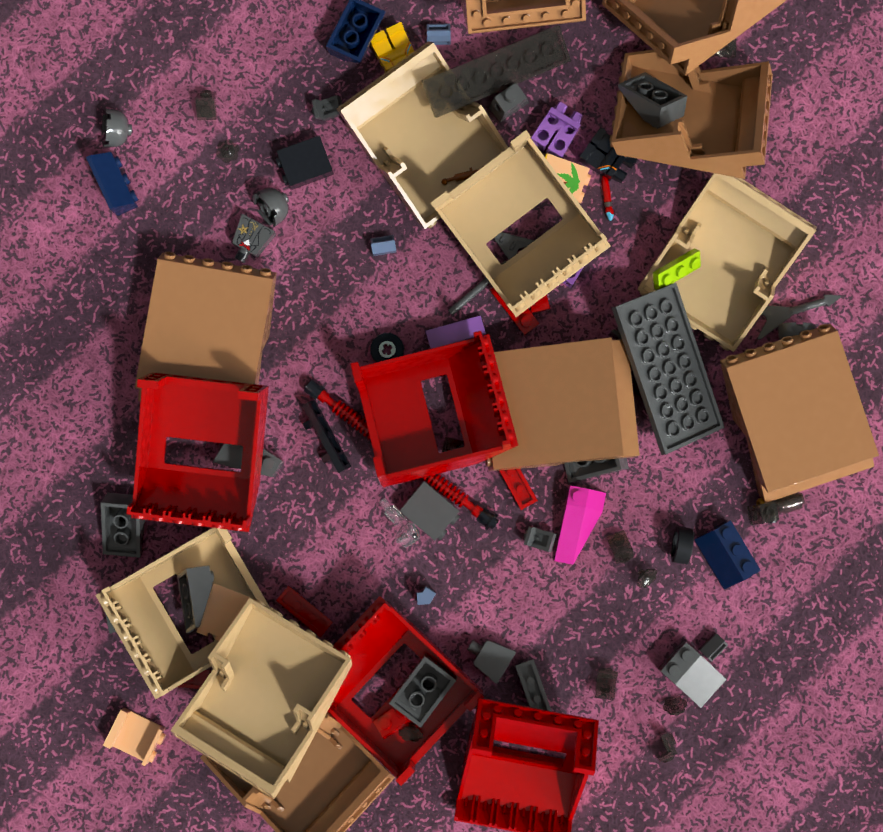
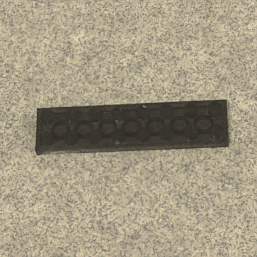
[422,25,571,118]

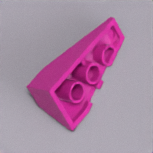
[554,485,606,565]

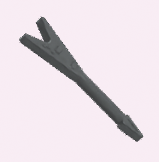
[494,232,535,260]
[757,295,841,340]

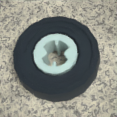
[370,333,404,363]

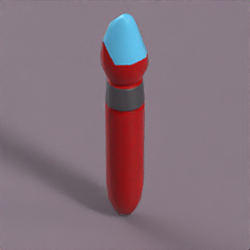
[601,176,614,221]

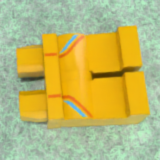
[370,22,414,73]

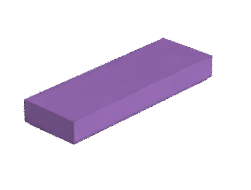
[426,315,486,349]

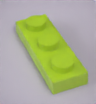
[653,248,701,290]

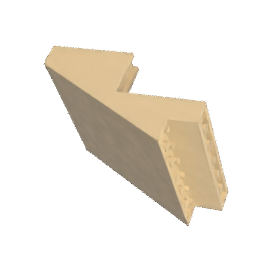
[336,41,508,229]
[637,173,817,352]
[170,598,352,799]

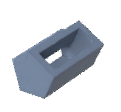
[427,24,451,45]
[370,235,397,256]
[417,586,436,605]

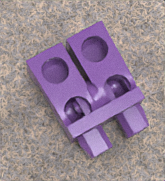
[531,102,583,158]

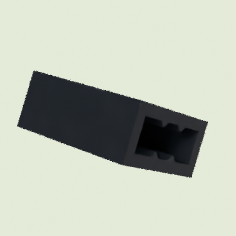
[275,135,334,190]

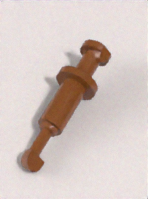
[441,166,484,185]

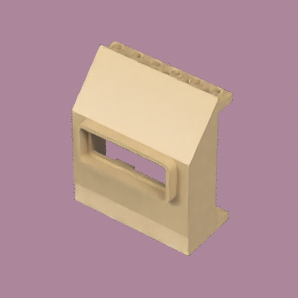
[431,130,611,317]
[95,528,273,700]

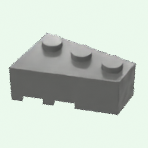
[213,444,284,477]

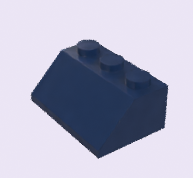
[326,0,386,63]
[86,152,139,216]
[694,520,761,589]

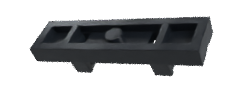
[302,400,351,473]

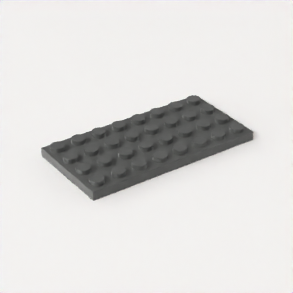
[612,283,725,455]

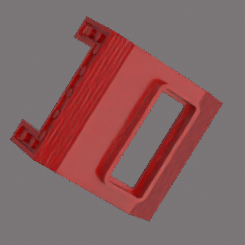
[350,331,519,487]
[127,372,269,532]
[327,596,484,786]
[454,698,599,832]

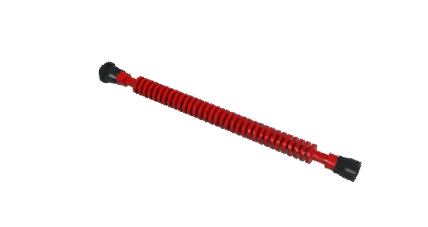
[304,379,499,530]

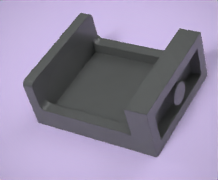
[400,482,460,541]

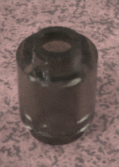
[774,492,805,514]

